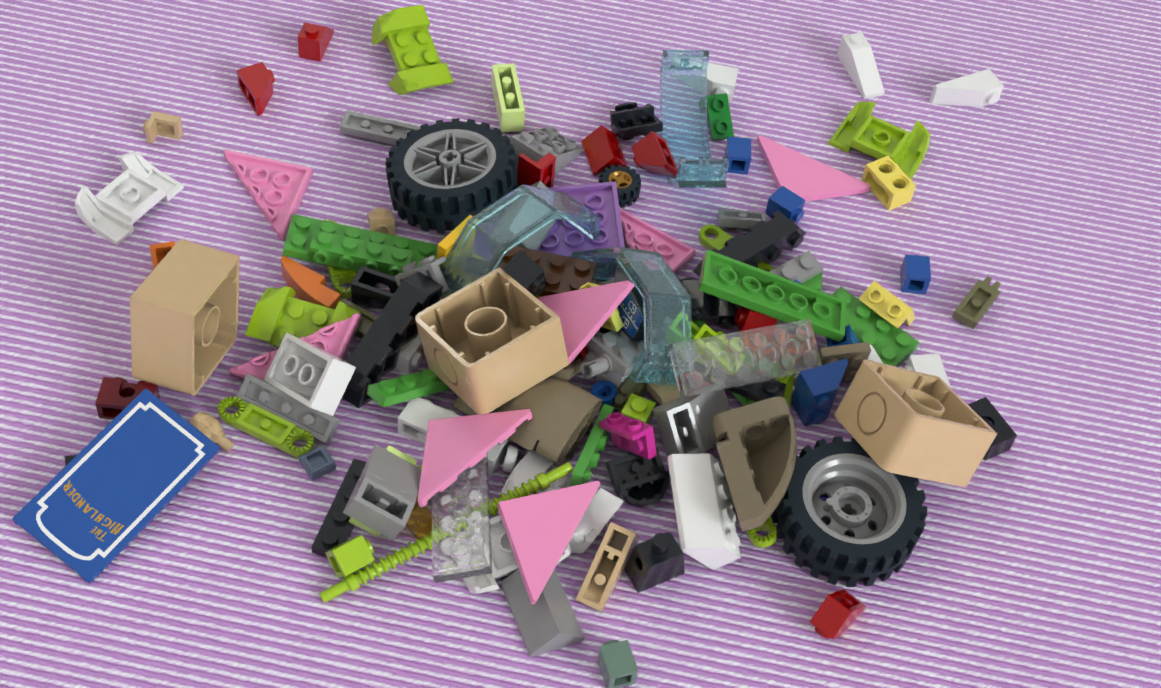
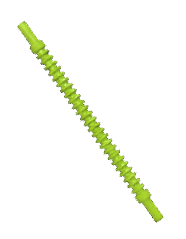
[319,462,573,603]

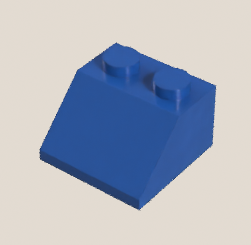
[791,359,848,426]

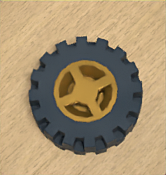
[598,164,641,208]

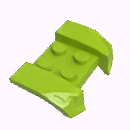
[372,5,454,95]
[828,101,930,179]
[245,286,361,360]

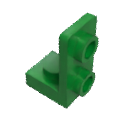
[699,93,734,141]

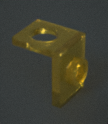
[405,500,442,540]

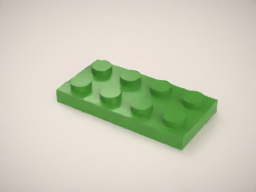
[832,287,920,367]

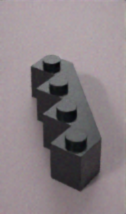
[693,210,806,277]
[614,263,742,328]
[342,271,444,408]

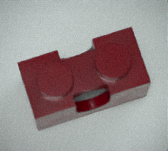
[95,377,160,419]

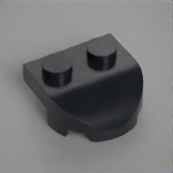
[610,102,663,140]
[605,447,670,506]

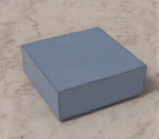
[299,445,336,481]

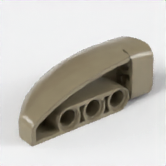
[452,377,602,466]
[712,396,797,532]

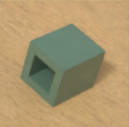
[597,640,638,688]

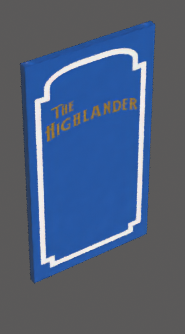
[12,388,221,584]

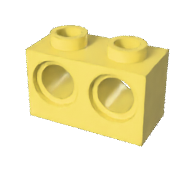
[861,156,916,211]

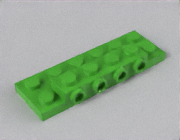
[282,214,438,276]
[698,249,846,342]

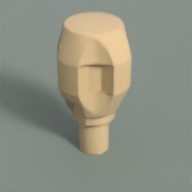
[189,411,234,452]

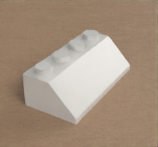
[667,454,741,570]

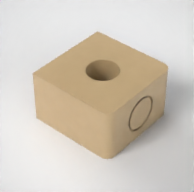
[130,239,240,396]
[415,267,569,414]
[834,360,997,488]

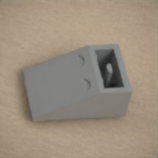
[510,126,584,176]
[653,381,730,456]
[343,444,422,540]

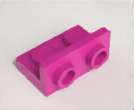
[598,413,657,459]

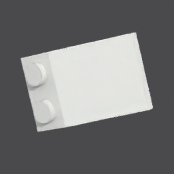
[264,332,356,416]

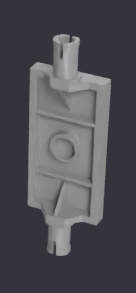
[580,316,682,379]

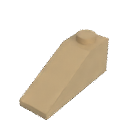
[575,522,640,612]

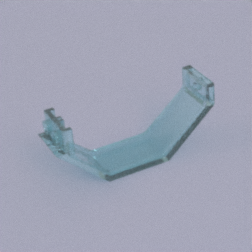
[660,50,729,188]
[440,184,600,299]
[570,247,692,385]

